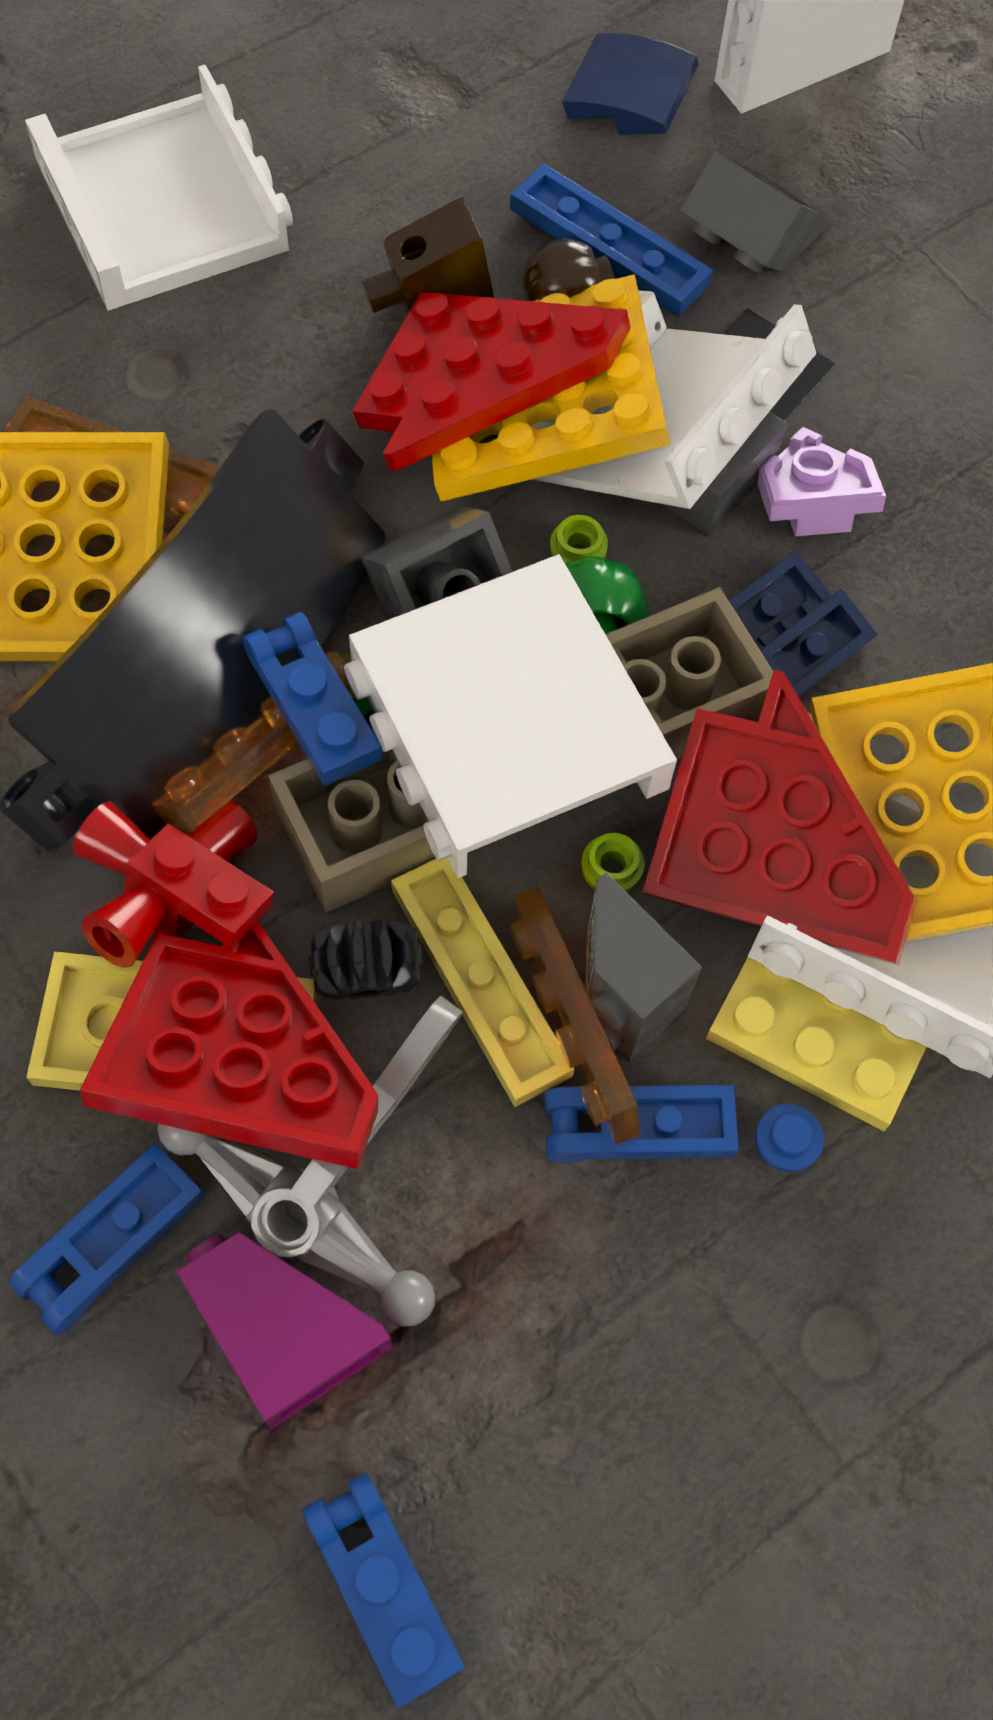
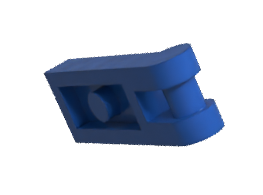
[242,612,382,786]
[545,1085,739,1163]
[9,1142,205,1336]
[301,1472,465,1709]

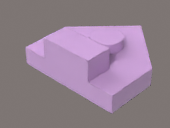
[757,427,886,537]

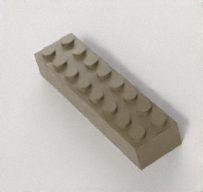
[268,587,773,913]

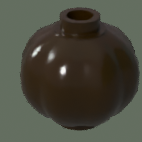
[513,238,614,301]

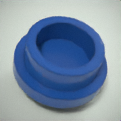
[755,1104,824,1172]

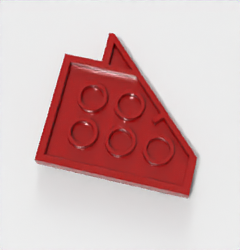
[352,292,631,471]
[642,670,917,965]
[80,922,378,1169]

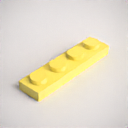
[391,858,574,1107]

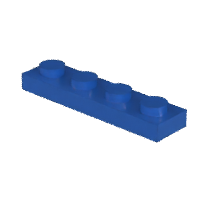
[510,163,713,317]

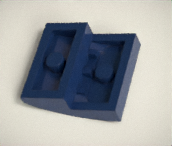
[562,33,699,135]
[729,550,878,697]

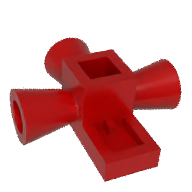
[73,796,274,968]

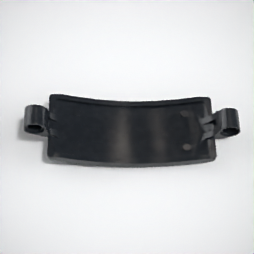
[0,409,385,852]

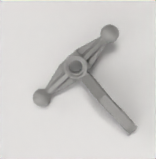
[157,996,463,1327]

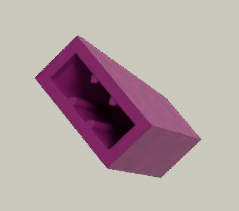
[176,1232,392,1430]

